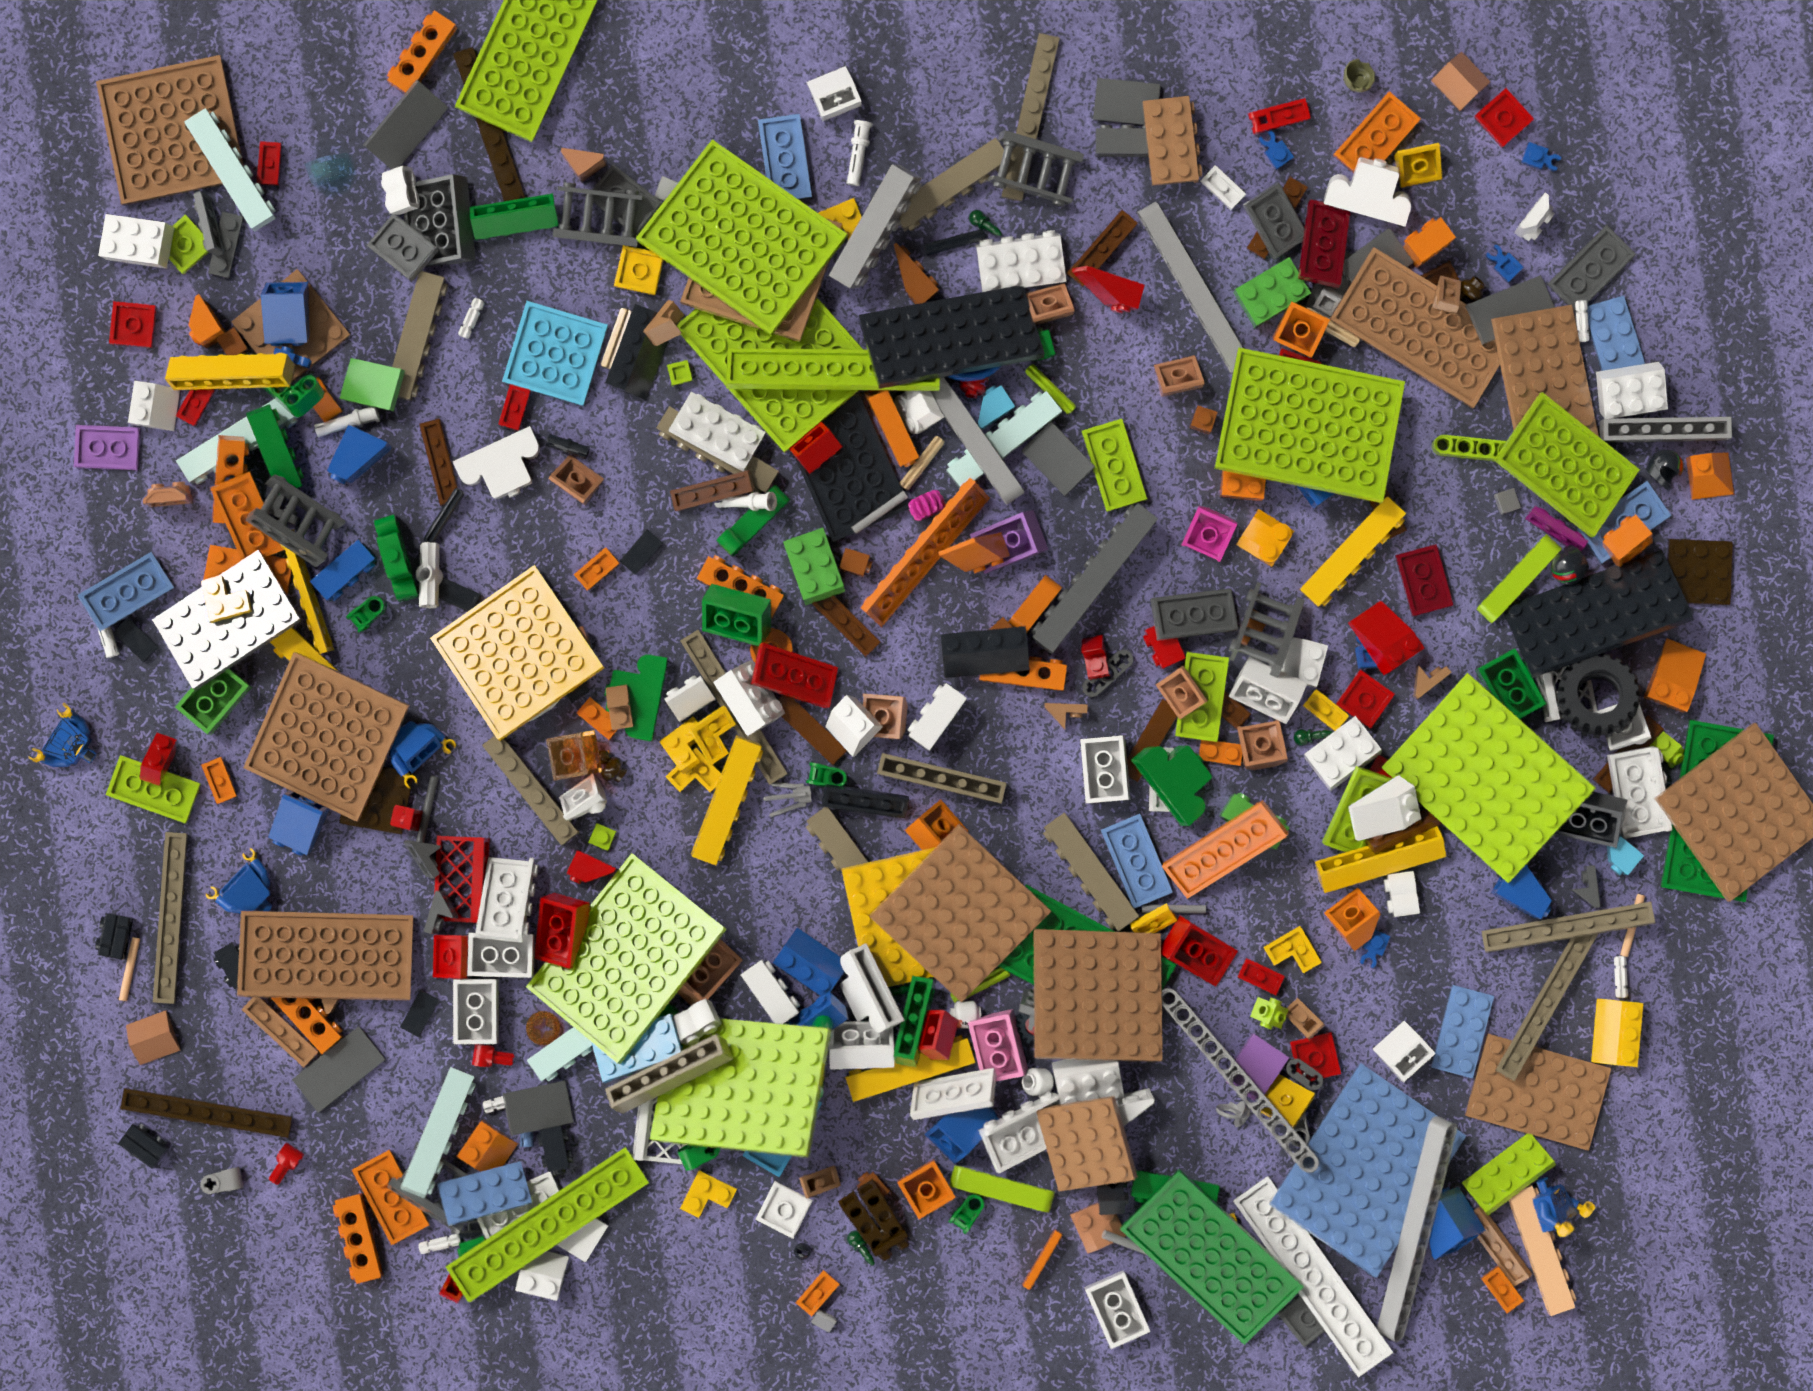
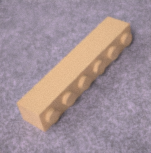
[1508,1185,1576,1316]

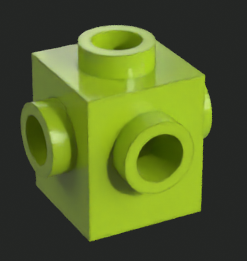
[1250,997,1289,1030]

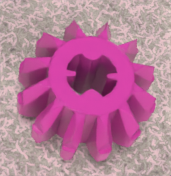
[908,490,946,521]

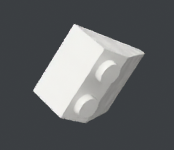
[1349,775,1421,841]
[1116,1088,1154,1127]

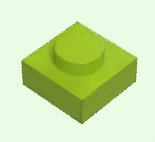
[667,360,693,386]
[588,823,616,851]

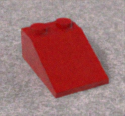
[1072,266,1145,314]
[1348,601,1425,676]
[534,893,590,969]
[1161,915,1238,987]

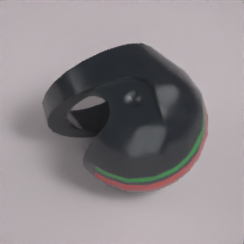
[1645,450,1683,491]
[1551,545,1589,585]

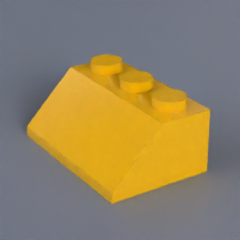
[1591,998,1643,1067]

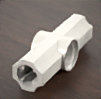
[416,542,443,609]

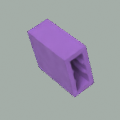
[1226,1033,1289,1101]

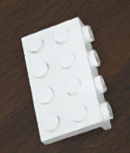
[976,230,1066,292]
[669,392,766,472]
[1607,746,1673,839]
[475,857,538,943]
[978,1091,1060,1173]

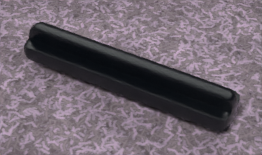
[924,229,986,255]
[424,488,465,543]

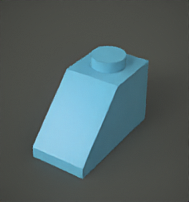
[978,385,1015,430]
[1607,836,1644,876]

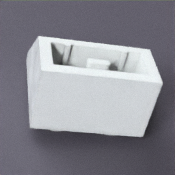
[807,66,862,122]
[665,675,716,722]
[1373,1021,1436,1082]

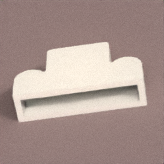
[1324,157,1411,226]
[453,426,540,500]
[840,944,904,1033]

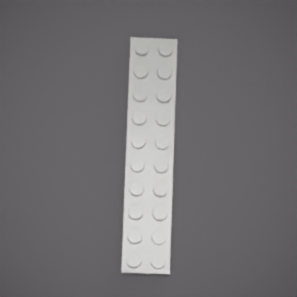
[1233,1176,1393,1377]

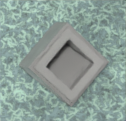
[655,176,678,201]
[1313,285,1343,316]
[1494,488,1521,515]
[811,1309,837,1332]

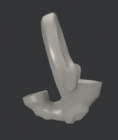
[1216,1101,1251,1127]

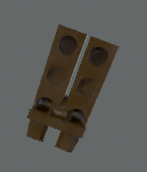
[838,1179,909,1261]

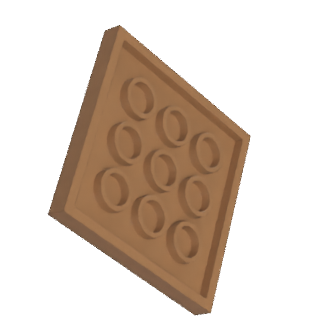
[231,269,351,383]
[1036,1096,1138,1191]

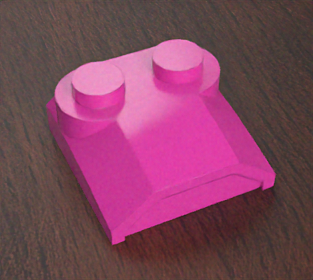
[1181,506,1237,562]

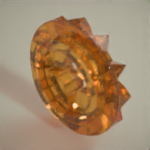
[526,1011,560,1045]

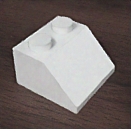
[128,381,181,431]
[1281,637,1328,688]
[825,695,883,757]
[515,1251,569,1301]

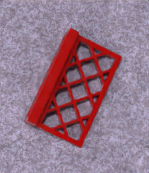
[434,836,490,923]

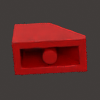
[567,850,617,884]

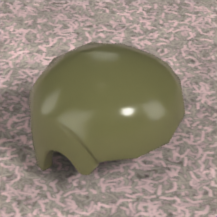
[1343,59,1375,93]

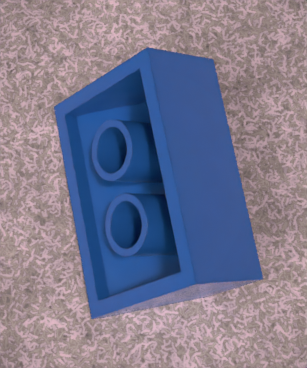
[773,927,844,996]

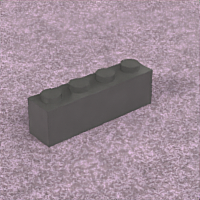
[1095,125,1149,157]

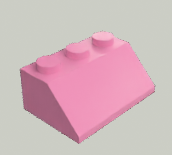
[968,1009,1028,1081]

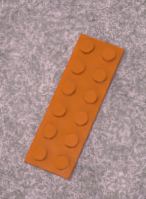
[1162,800,1289,899]

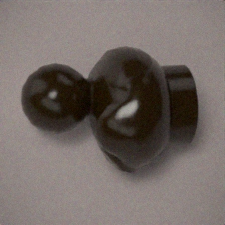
[1460,275,1486,303]
[595,750,627,783]

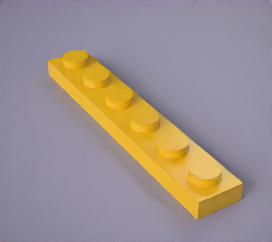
[280,529,334,654]

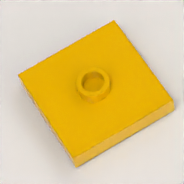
[614,245,664,296]
[1261,1074,1315,1130]

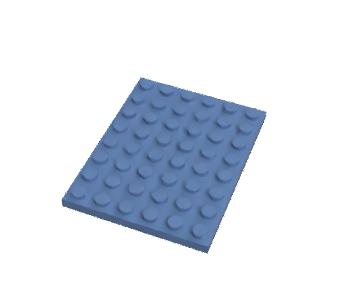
[1269,1063,1466,1278]

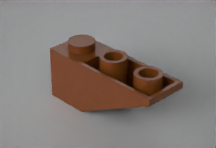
[894,243,939,304]

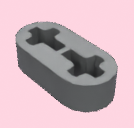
[1286,1058,1323,1090]

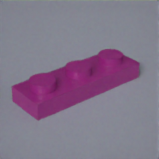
[1525,506,1588,551]

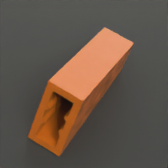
[864,390,919,467]

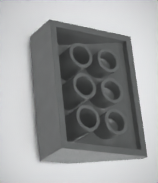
[404,174,476,267]

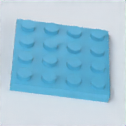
[502,301,608,406]

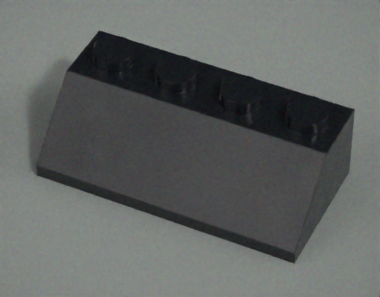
[605,304,669,400]
[941,626,1029,678]
[1555,792,1628,848]

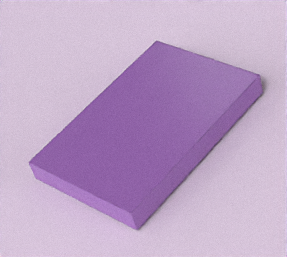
[74,425,141,470]

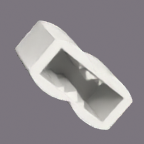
[381,166,419,215]
[1384,871,1420,917]
[673,999,721,1045]

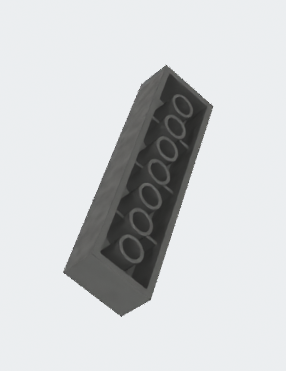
[1031,503,1158,655]

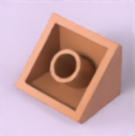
[1431,52,1490,111]
[561,148,607,183]
[1026,283,1074,325]
[1154,355,1204,397]
[548,455,604,505]
[1156,666,1207,720]
[126,1010,181,1065]

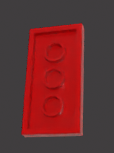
[751,643,838,709]

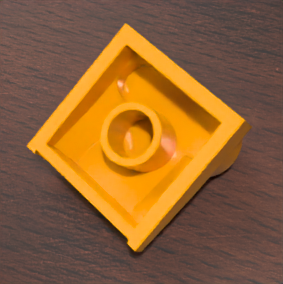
[1236,509,1295,567]

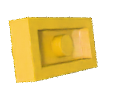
[1302,689,1349,732]
[1129,903,1177,933]

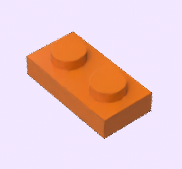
[574,547,620,591]
[577,697,618,740]
[1199,740,1242,766]
[201,757,238,804]
[1480,1266,1524,1313]
[796,1270,840,1317]

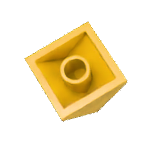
[1394,143,1442,188]

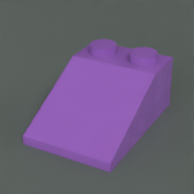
[970,510,1048,574]

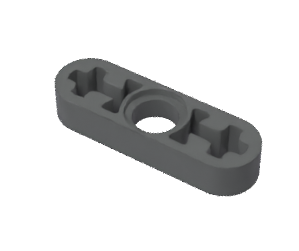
[1082,650,1133,697]

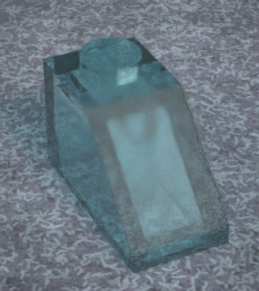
[305,153,355,187]

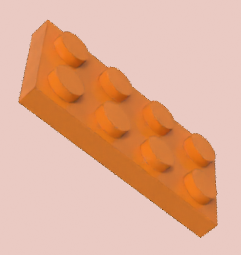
[1333,91,1421,173]
[210,472,284,560]
[203,545,292,596]
[352,1149,430,1245]

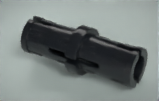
[546,433,590,459]

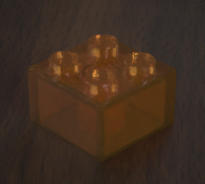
[546,730,602,781]

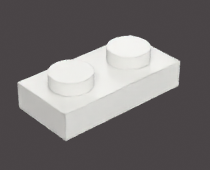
[1200,165,1246,210]

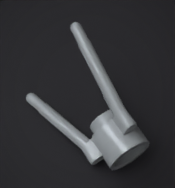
[763,782,811,817]

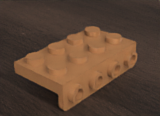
[1142,96,1202,186]

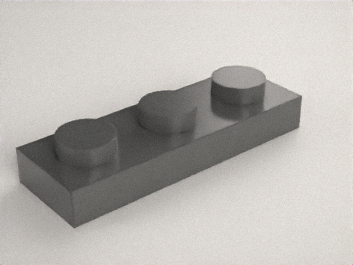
[193,191,224,257]
[208,212,244,279]

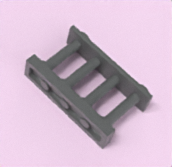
[987,130,1084,207]
[553,182,644,247]
[245,474,346,567]
[1229,582,1305,678]
[387,1142,468,1235]

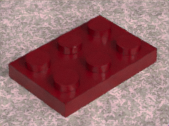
[1395,544,1453,617]

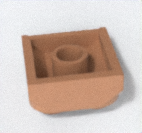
[143,482,193,507]
[863,693,908,740]
[1237,720,1288,770]
[1070,1202,1126,1254]

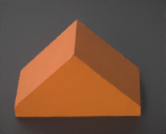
[313,376,343,422]

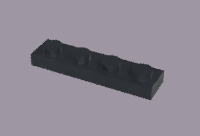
[822,784,909,818]

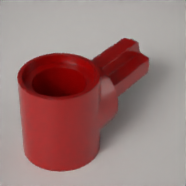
[472,1044,514,1067]
[269,1142,304,1185]

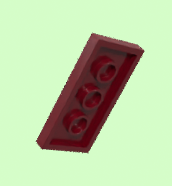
[1298,199,1350,288]

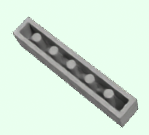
[1599,417,1732,443]

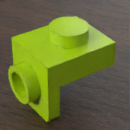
[1649,731,1685,768]

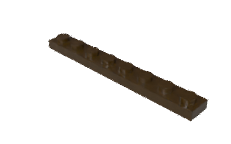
[453,47,525,201]
[120,1088,293,1138]

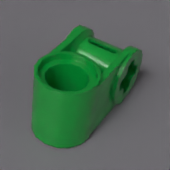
[346,596,387,634]
[806,762,848,787]
[677,1145,720,1171]
[948,1193,984,1234]

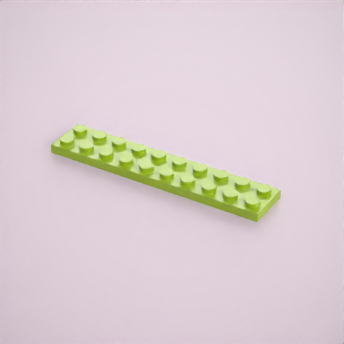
[726,348,940,391]
[445,1147,649,1303]

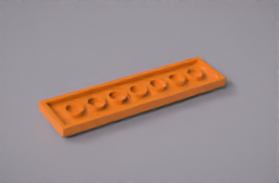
[861,478,990,627]

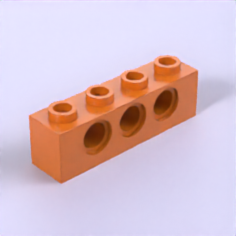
[387,10,457,94]
[212,435,249,523]
[697,555,784,619]
[979,656,1067,691]
[271,997,344,1054]
[333,1193,384,1284]

